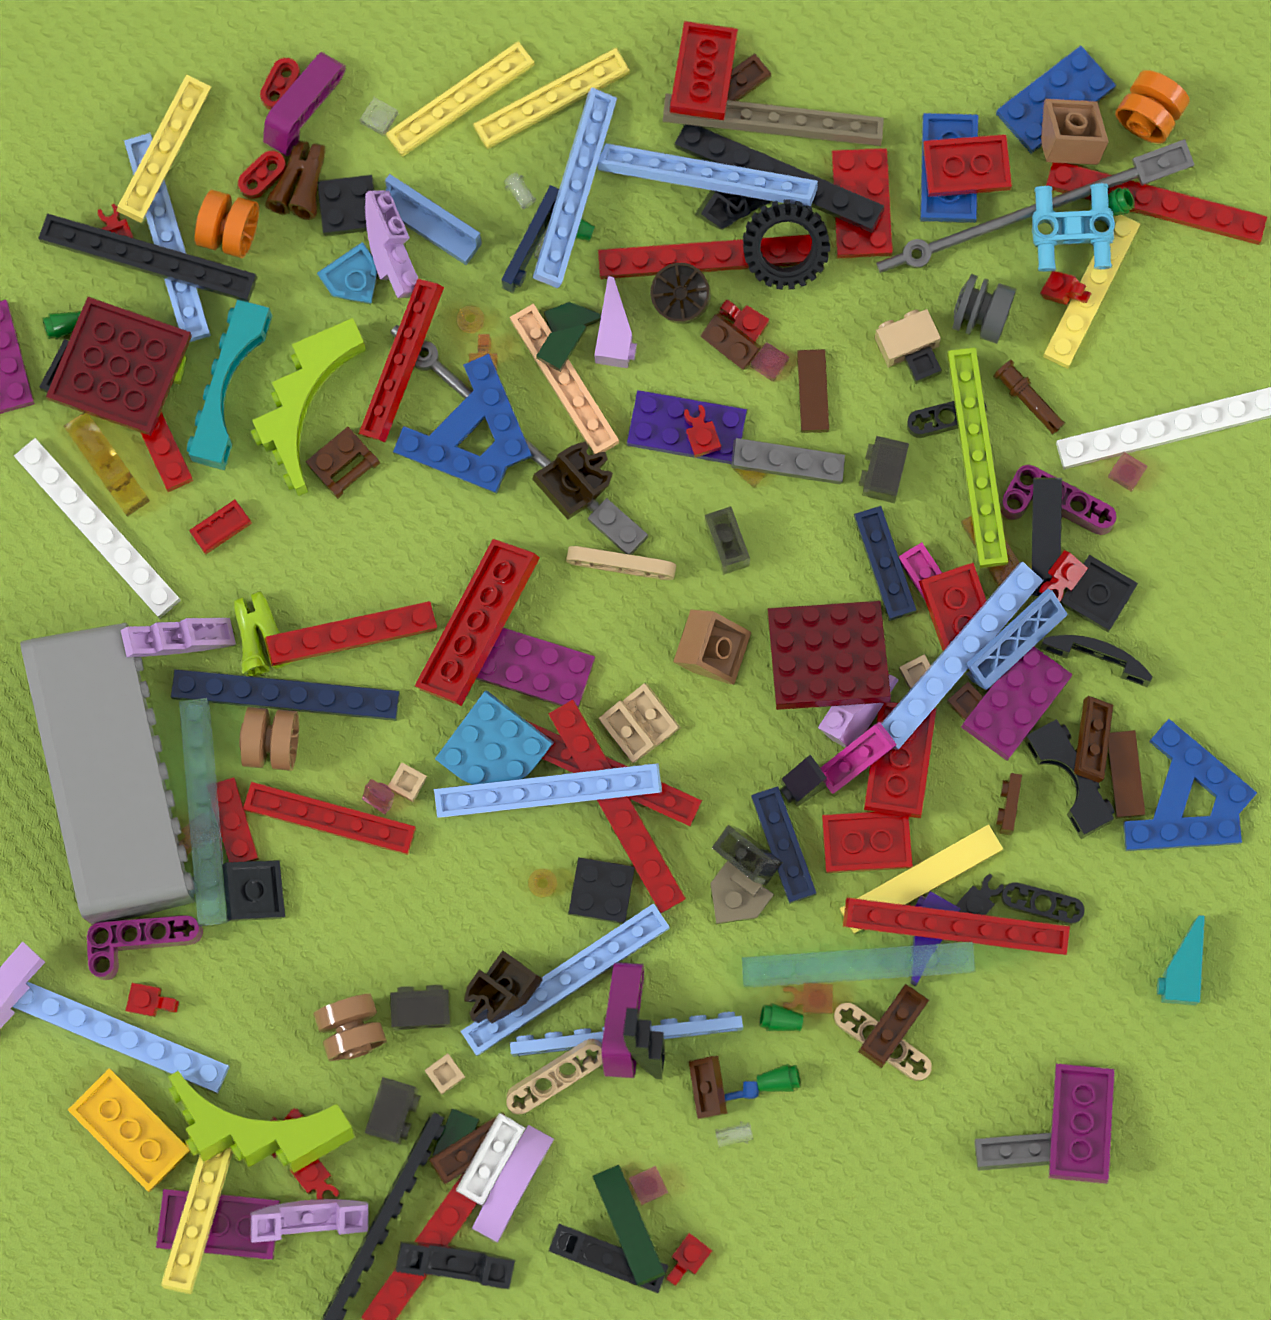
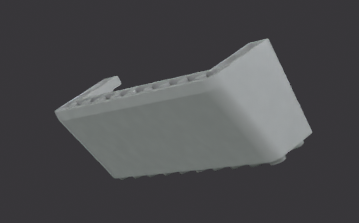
[20,622,198,925]

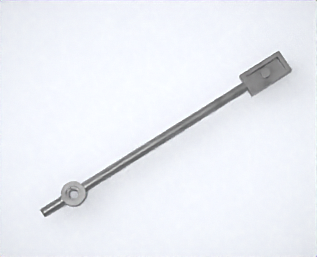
[876,139,1194,273]
[390,325,648,555]

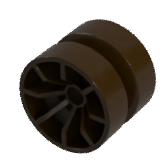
[650,263,711,324]

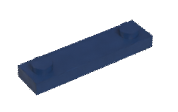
[501,185,559,293]
[854,506,916,621]
[751,786,817,904]

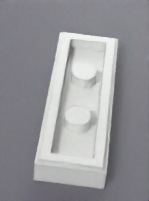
[456,1113,525,1205]

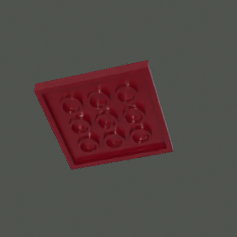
[46,296,192,436]
[768,601,891,710]

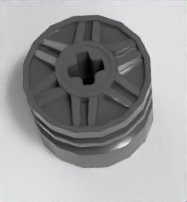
[952,274,1016,344]

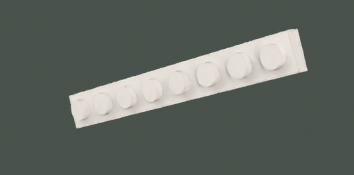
[1056,387,1271,470]
[14,438,181,619]

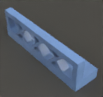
[385,174,482,265]
[966,589,1068,690]

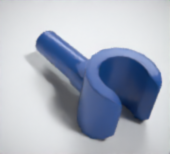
[724,1081,759,1101]

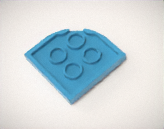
[435,690,554,785]

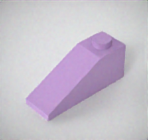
[594,276,637,368]
[818,674,898,748]

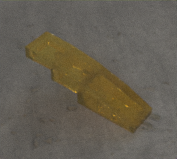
[63,412,150,517]

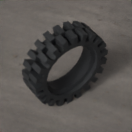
[743,200,830,290]

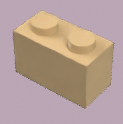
[875,309,941,368]

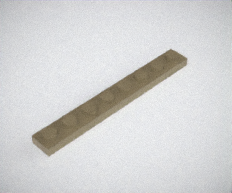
[663,93,884,146]

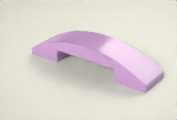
[472,1125,554,1243]
[251,1199,368,1242]

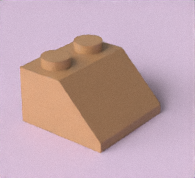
[1041,99,1109,165]
[673,610,751,685]

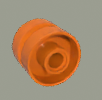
[1115,70,1190,144]
[195,189,259,258]

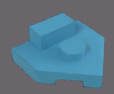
[317,242,377,304]

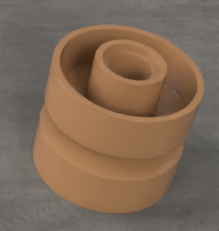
[239,707,299,771]
[313,994,387,1061]

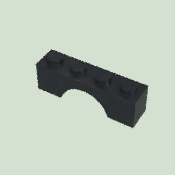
[1024,719,1115,839]

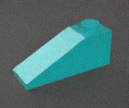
[1157,915,1205,1006]

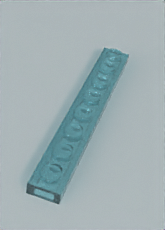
[179,698,229,926]
[742,942,975,988]

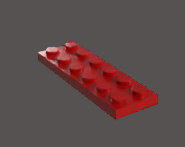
[415,539,540,706]

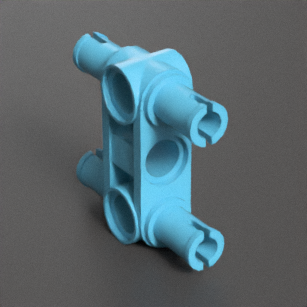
[1032,183,1115,272]

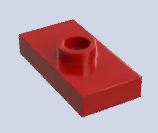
[189,499,252,555]

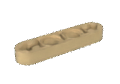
[566,546,676,580]
[834,1003,932,1081]
[506,1039,603,1114]

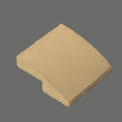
[598,683,681,763]

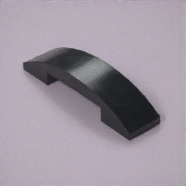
[1040,635,1153,687]
[548,1223,669,1293]
[395,1242,515,1289]

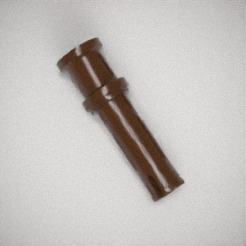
[993,359,1065,435]

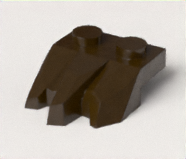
[532,441,613,520]
[464,950,543,1023]

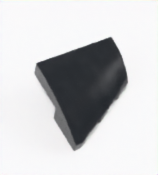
[695,190,771,230]

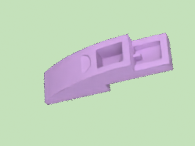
[365,191,419,298]

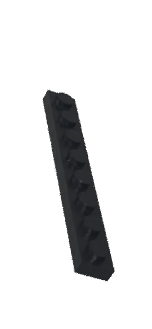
[674,124,884,233]
[38,213,258,302]
[321,1112,445,1320]

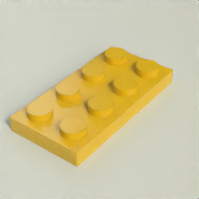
[68,1068,191,1192]

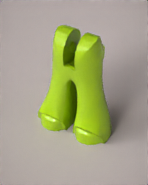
[234,591,292,676]

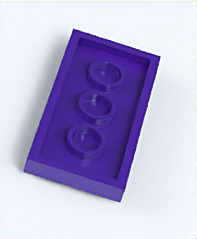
[627,390,747,464]

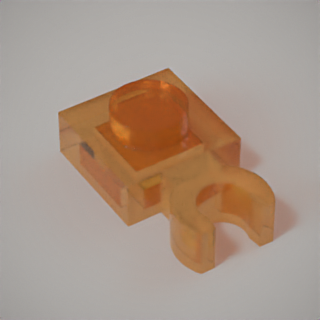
[783,983,833,1014]

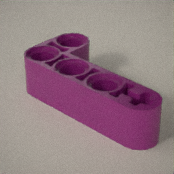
[263,52,346,157]
[1000,465,1117,535]
[87,915,203,980]
[602,963,644,1078]

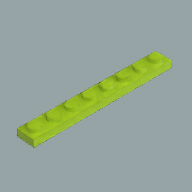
[947,347,1008,568]

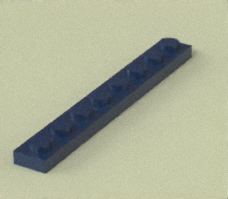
[171,669,400,721]

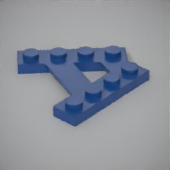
[393,354,533,494]
[1123,719,1257,851]

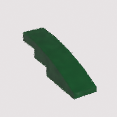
[592,1164,666,1286]

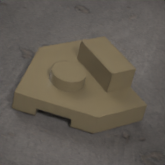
[710,861,774,924]

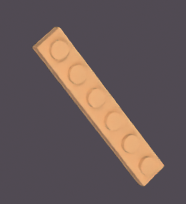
[510,303,619,454]

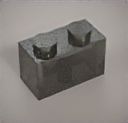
[859,436,909,503]
[705,506,750,575]
[712,825,783,885]
[390,985,452,1030]
[365,1077,421,1145]

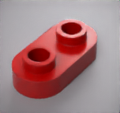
[260,57,300,110]
[238,150,286,199]

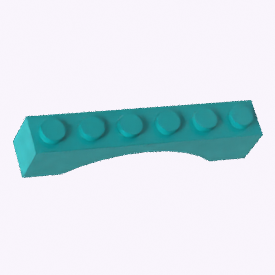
[187,299,272,470]

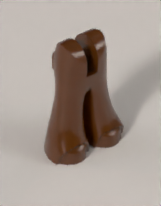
[265,140,326,220]

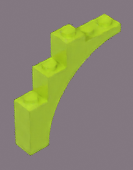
[251,318,366,496]
[168,1071,354,1173]

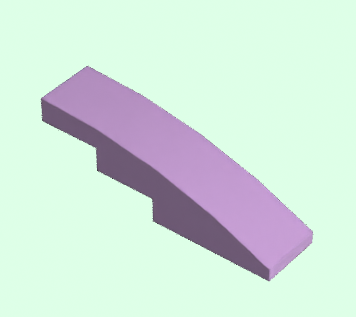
[121,618,236,657]
[0,942,45,1029]

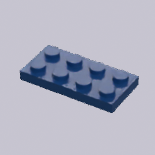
[996,46,1116,154]
[920,113,978,223]

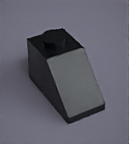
[780,755,827,807]

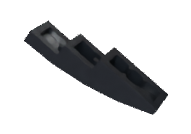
[1032,477,1062,596]
[623,1008,665,1080]

